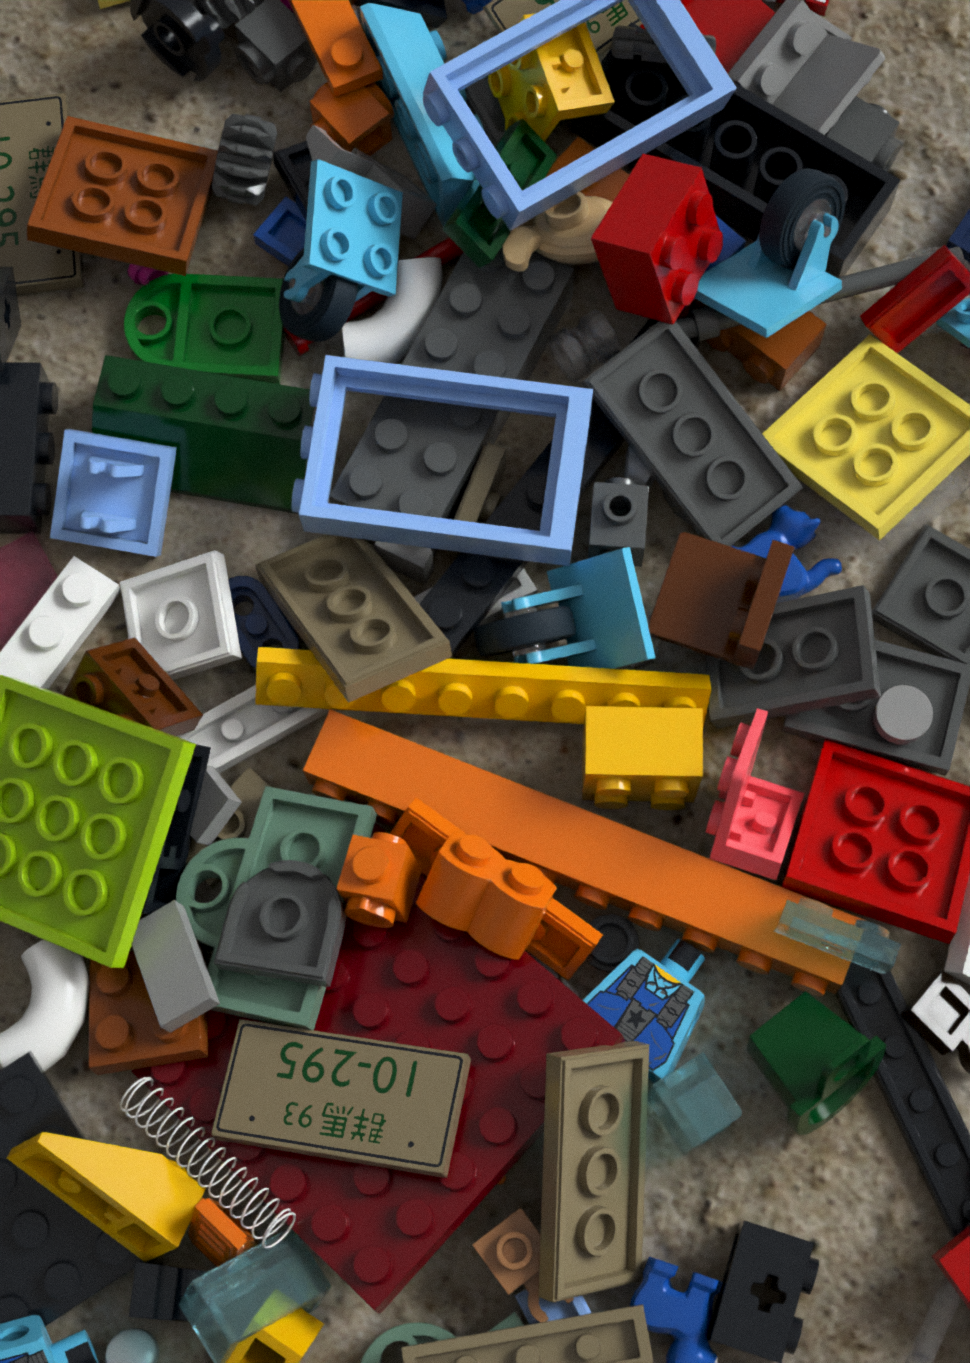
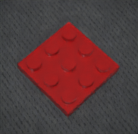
[781,739,970,944]

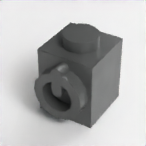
[234,0,318,92]
[825,96,904,172]
[588,477,649,567]

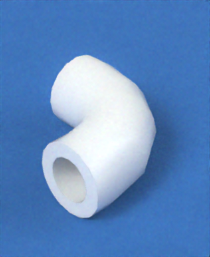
[341,257,443,364]
[0,939,90,1072]

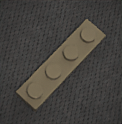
[401,1304,654,1363]

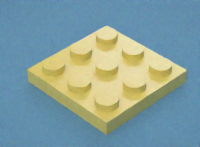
[762,334,970,541]

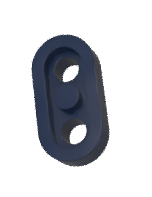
[228,576,301,672]

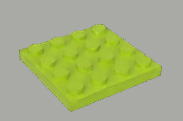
[0,675,196,968]

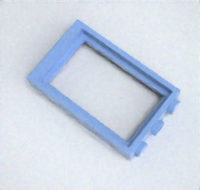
[423,0,737,231]
[292,355,593,566]

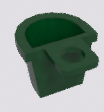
[747,991,887,1135]

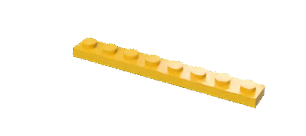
[255,647,711,728]

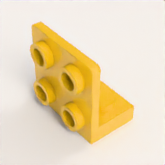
[488,13,615,142]

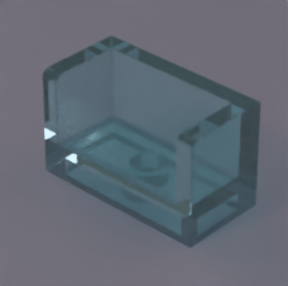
[648,1052,742,1156]
[179,1229,332,1363]

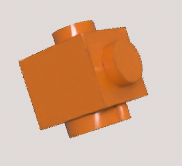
[309,82,394,156]
[336,832,422,928]

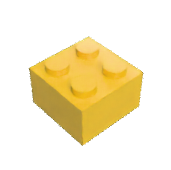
[582,706,703,810]

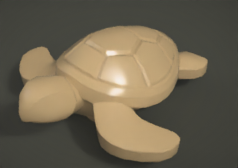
[502,191,612,272]

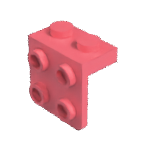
[705,708,805,880]

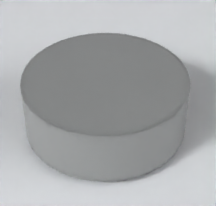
[873,685,933,745]

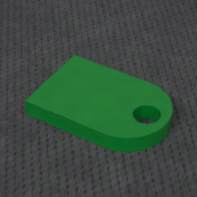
[124,274,285,384]

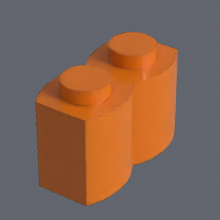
[416,831,557,960]

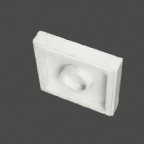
[120,550,242,680]

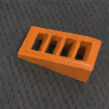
[188,1198,260,1275]

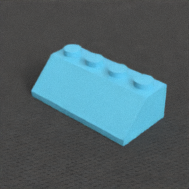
[360,3,485,227]

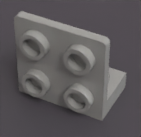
[728,0,885,135]

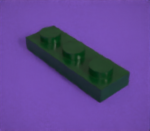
[442,118,558,268]

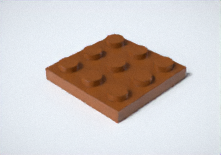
[27,116,218,276]

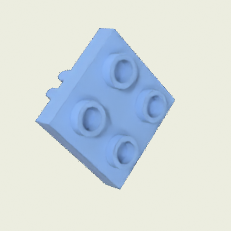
[50,429,177,557]

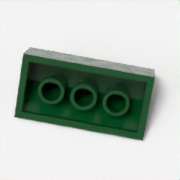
[92,355,317,514]

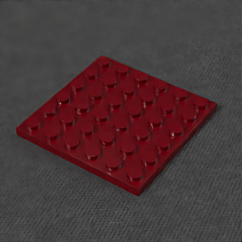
[131,823,625,1314]

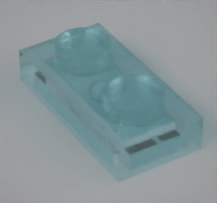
[774,898,901,975]

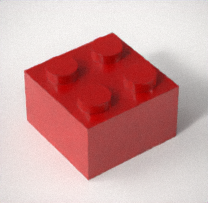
[591,154,723,325]

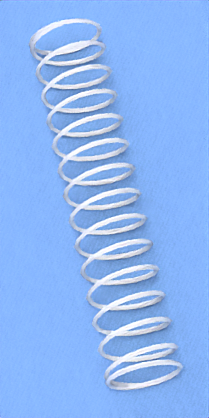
[120,1077,296,1249]

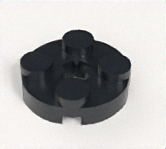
[130,0,225,81]

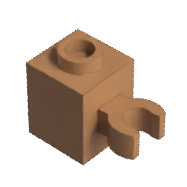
[472,1207,574,1322]

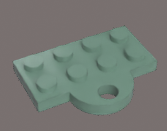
[176,786,377,1030]

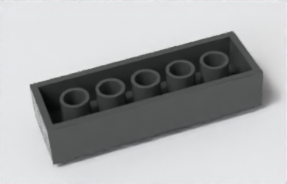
[329,246,574,558]

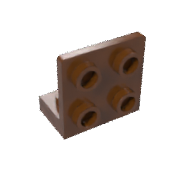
[648,532,794,670]
[63,637,203,736]

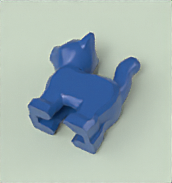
[731,505,842,603]
[629,1257,723,1363]

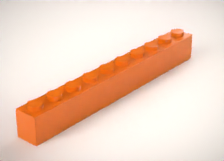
[303,709,866,997]

